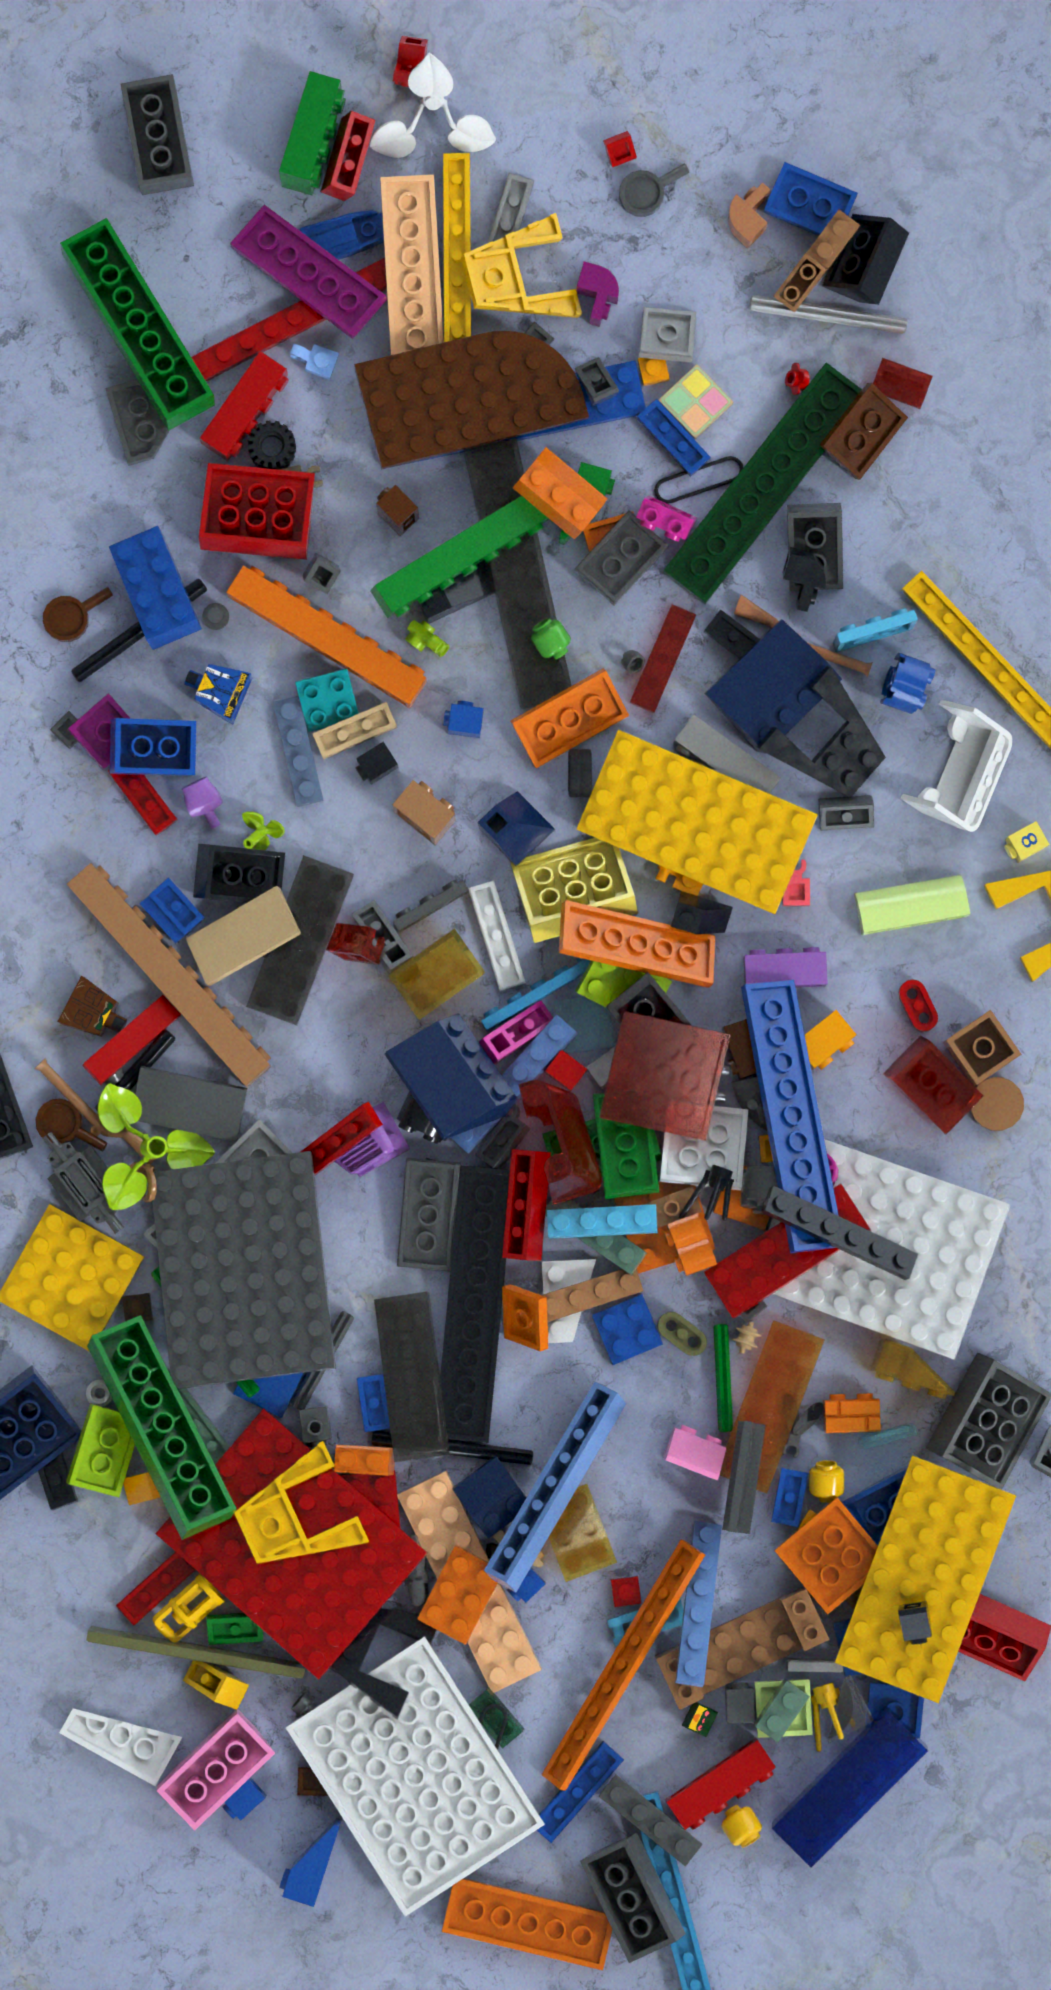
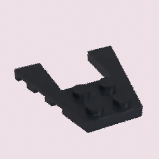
[756,666,886,798]
[329,1608,437,1720]

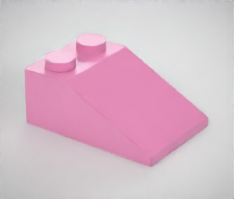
[663,1425,726,1480]

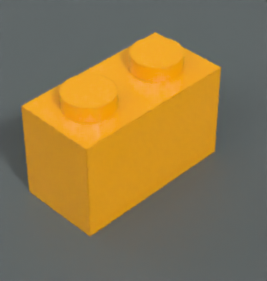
[805,1010,857,1070]

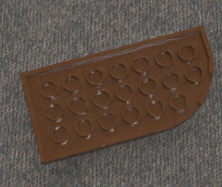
[354,331,589,470]

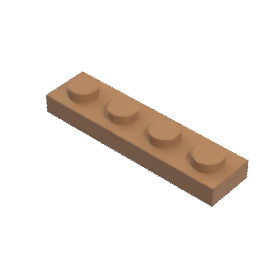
[542,1269,644,1322]

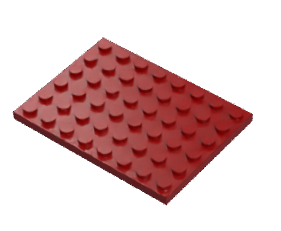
[155,1408,428,1679]

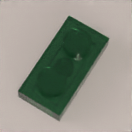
[469,1687,525,1749]

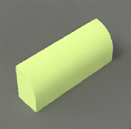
[854,875,970,935]

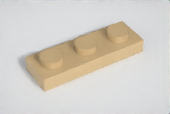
[312,702,397,760]

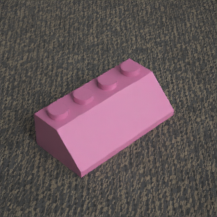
[156,1709,275,1831]

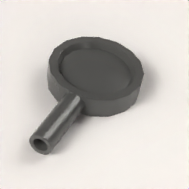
[619,163,690,217]

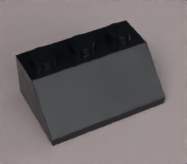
[822,214,909,305]

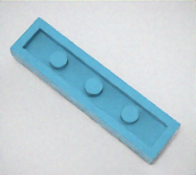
[547,1204,658,1239]

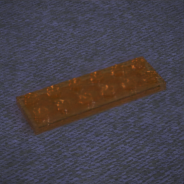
[720,1320,825,1494]

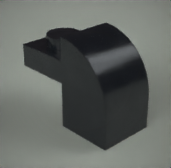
[782,547,826,612]

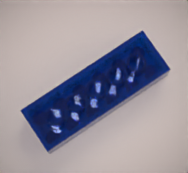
[772,1706,928,1868]

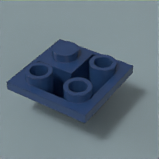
[477,791,555,866]

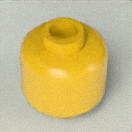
[809,1460,845,1503]
[721,1804,762,1848]

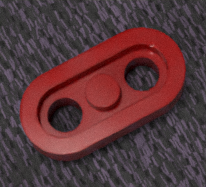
[898,980,938,1032]

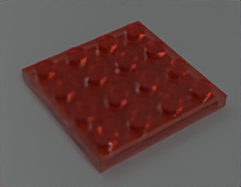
[599,1010,730,1141]

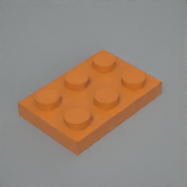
[417,1545,498,1645]

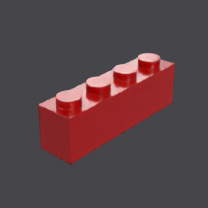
[200,351,289,462]
[502,1149,551,1261]
[665,1737,776,1830]

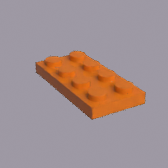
[510,668,629,768]

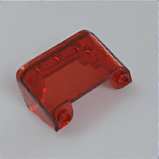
[518,1080,602,1204]

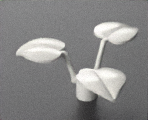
[370,53,496,158]

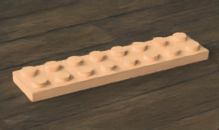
[380,175,444,355]
[397,1470,542,1694]

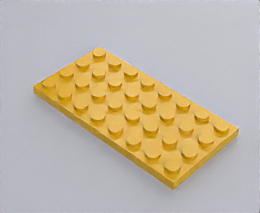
[576,730,818,914]
[835,1455,1016,1704]

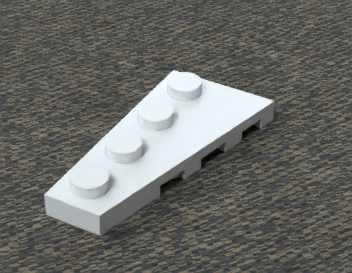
[59,1708,183,1787]

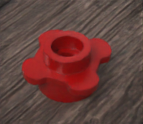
[785,363,810,395]

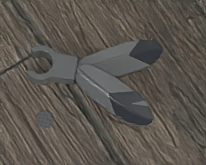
[782,1393,824,1458]

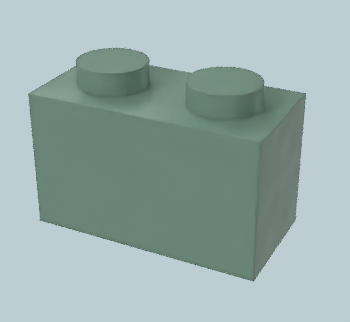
[754,1678,810,1742]

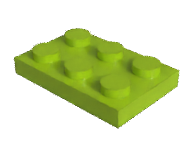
[575,961,672,1008]
[66,1403,135,1498]

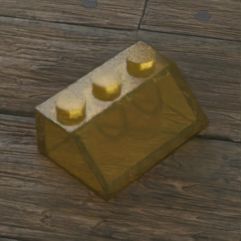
[388,928,485,1020]

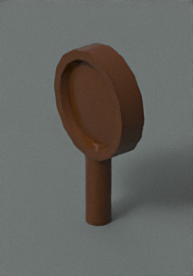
[43,587,113,642]
[35,1098,107,1152]

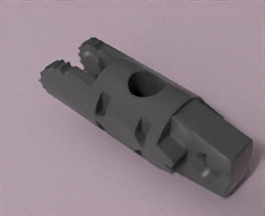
[404,1535,429,1607]

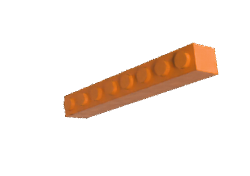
[226,565,427,709]

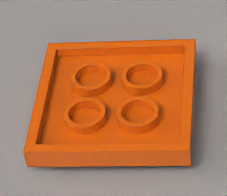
[614,1182,716,1274]
[774,1497,878,1614]

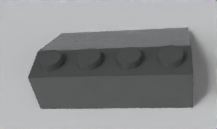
[926,1352,1051,1489]

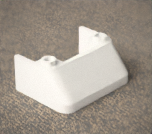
[900,700,1012,832]

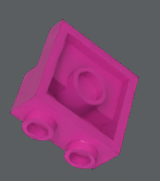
[636,495,697,542]

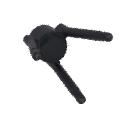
[679,1165,734,1221]

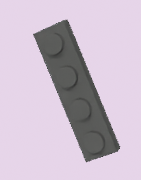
[599,1774,703,1867]

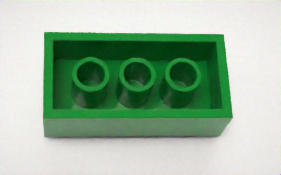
[279,71,346,196]

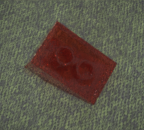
[883,1035,983,1134]

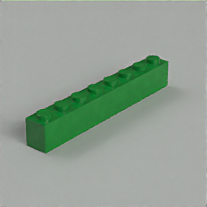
[370,496,554,618]

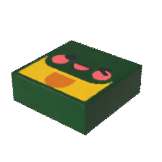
[682,1702,718,1737]

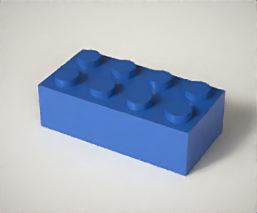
[108,526,202,650]

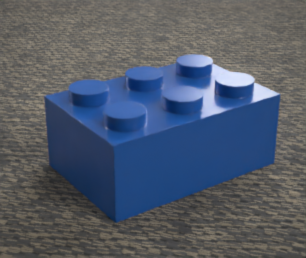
[110,718,196,776]

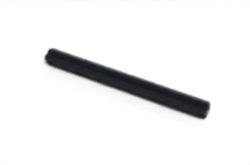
[71,579,207,682]
[371,1431,534,1465]

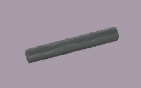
[291,1311,354,1410]

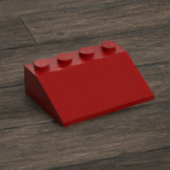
[199,463,315,560]

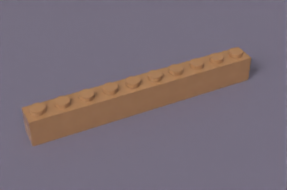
[67,863,271,1088]

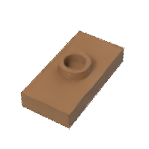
[642,1186,702,1228]

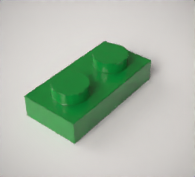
[207,1613,264,1645]

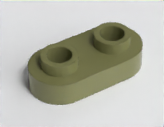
[658,1312,707,1356]

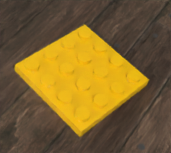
[0,1204,145,1352]

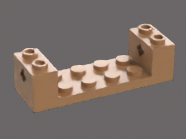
[655,1587,830,1710]

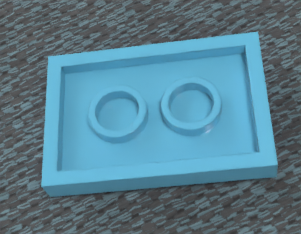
[833,608,918,653]

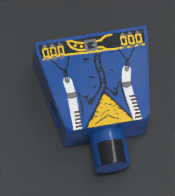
[184,664,253,725]

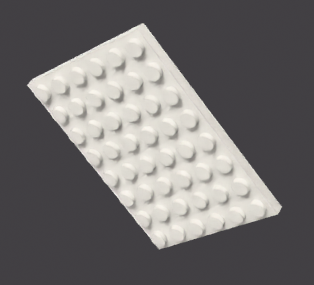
[769,1139,1010,1360]
[286,1637,545,1916]

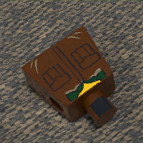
[57,976,127,1037]

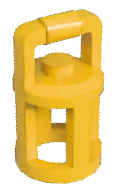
[152,1573,225,1643]

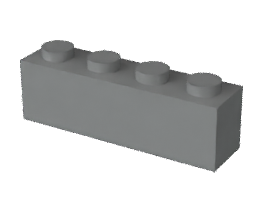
[674,714,781,793]

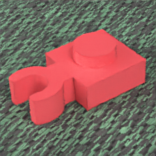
[782,859,810,906]

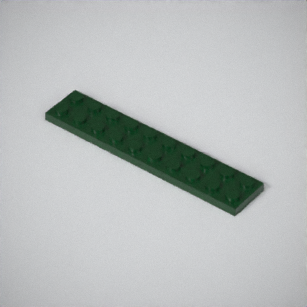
[663,362,862,605]

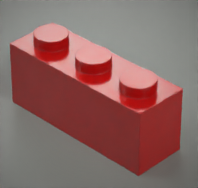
[320,110,376,201]

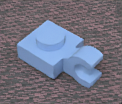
[290,344,339,380]

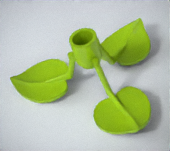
[98,1083,215,1210]

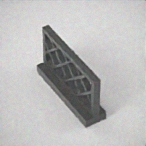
[722,1421,766,1534]

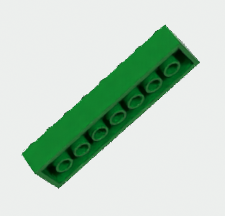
[60,218,215,431]
[87,1315,236,1540]

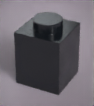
[355,741,398,785]

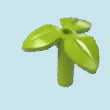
[242,811,285,850]

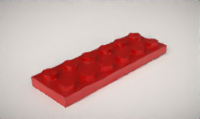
[704,1184,871,1319]

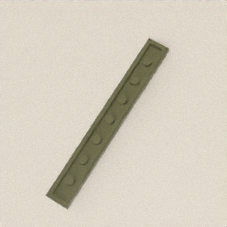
[86,1626,306,1679]

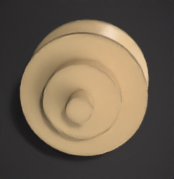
[732,1321,762,1354]

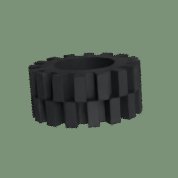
[247,420,296,469]

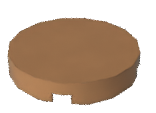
[970,1077,1024,1131]

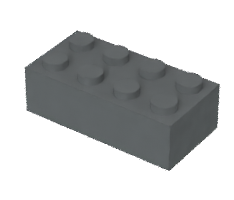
[120,74,194,195]
[580,1832,686,1963]

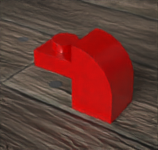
[393,36,428,87]

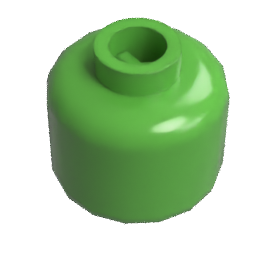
[531,618,571,659]

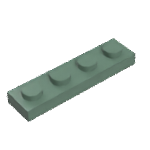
[545,1191,647,1276]

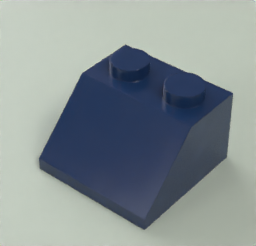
[452,1456,527,1539]

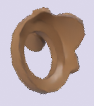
[129,1161,157,1203]

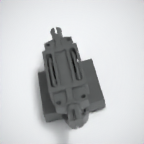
[42,1132,124,1234]

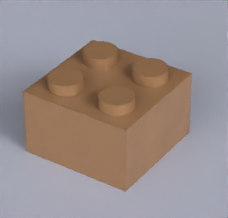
[392,780,456,845]
[942,1010,1022,1087]

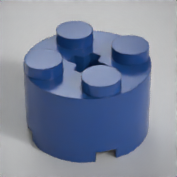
[880,653,935,714]

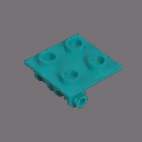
[295,668,359,732]

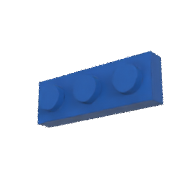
[637,399,711,477]

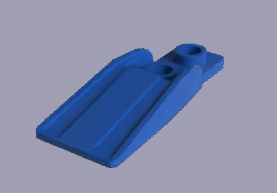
[300,210,384,260]

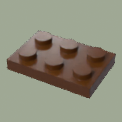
[819,383,908,480]

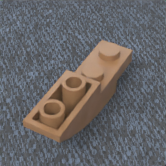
[773,209,861,313]

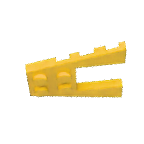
[461,213,582,318]
[984,870,1051,982]
[234,1441,369,1564]

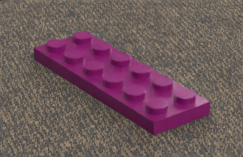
[230,204,387,339]

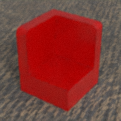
[545,1050,587,1092]

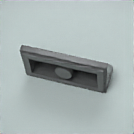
[818,795,874,831]

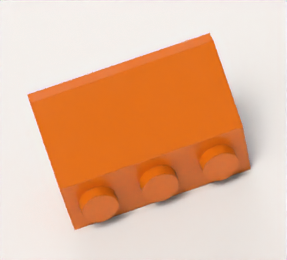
[512,447,607,540]

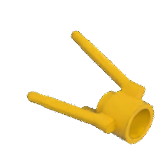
[811,1682,857,1752]

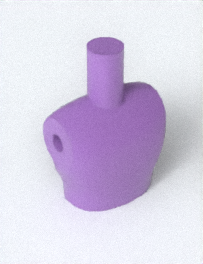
[182,777,223,829]

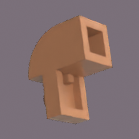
[728,183,771,249]

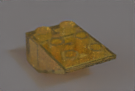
[870,1339,955,1400]
[549,1484,617,1582]

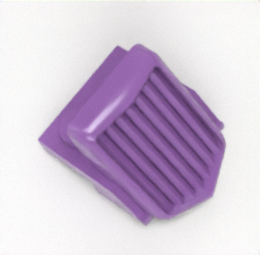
[334,1102,410,1177]

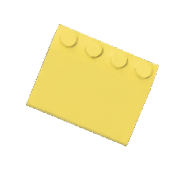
[510,838,638,943]

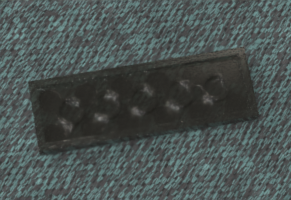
[246,855,354,1026]
[374,1291,450,1463]

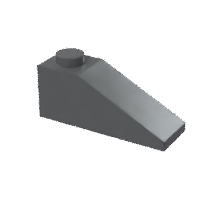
[352,900,420,986]

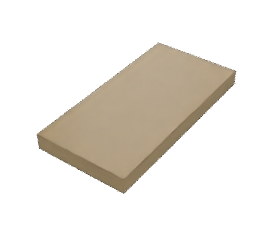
[185,886,301,986]

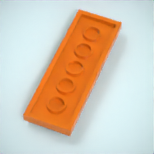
[559,900,715,988]
[442,1878,613,1971]

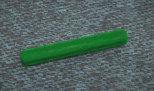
[713,1324,733,1432]

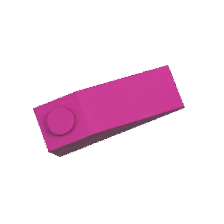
[479,1000,553,1065]

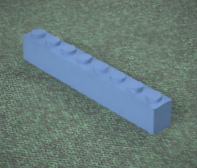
[484,1382,626,1592]

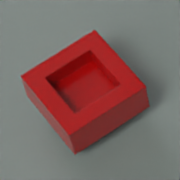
[603,131,637,167]
[611,1576,642,1607]

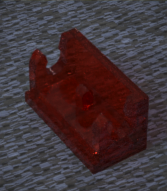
[873,358,933,409]
[326,923,385,965]

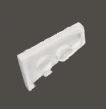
[542,1259,596,1343]

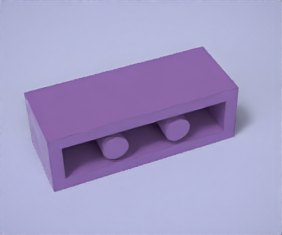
[743,947,828,988]

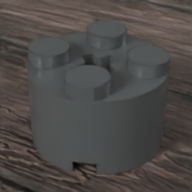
[740,1166,778,1215]

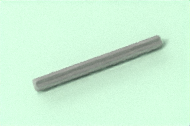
[749,295,907,334]

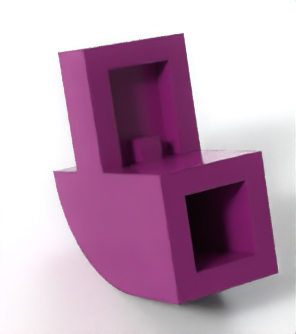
[576,261,619,327]

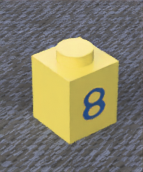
[1004,821,1050,863]

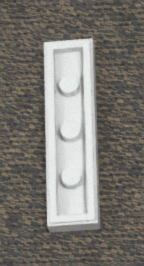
[468,880,526,991]

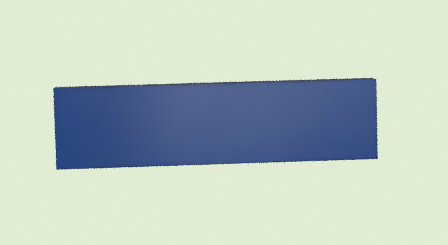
[537,1741,624,1843]

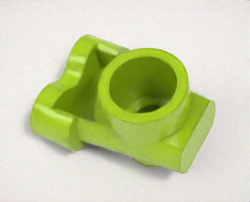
[405,620,450,657]

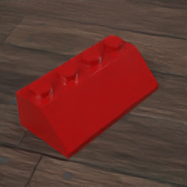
[958,1594,1051,1681]

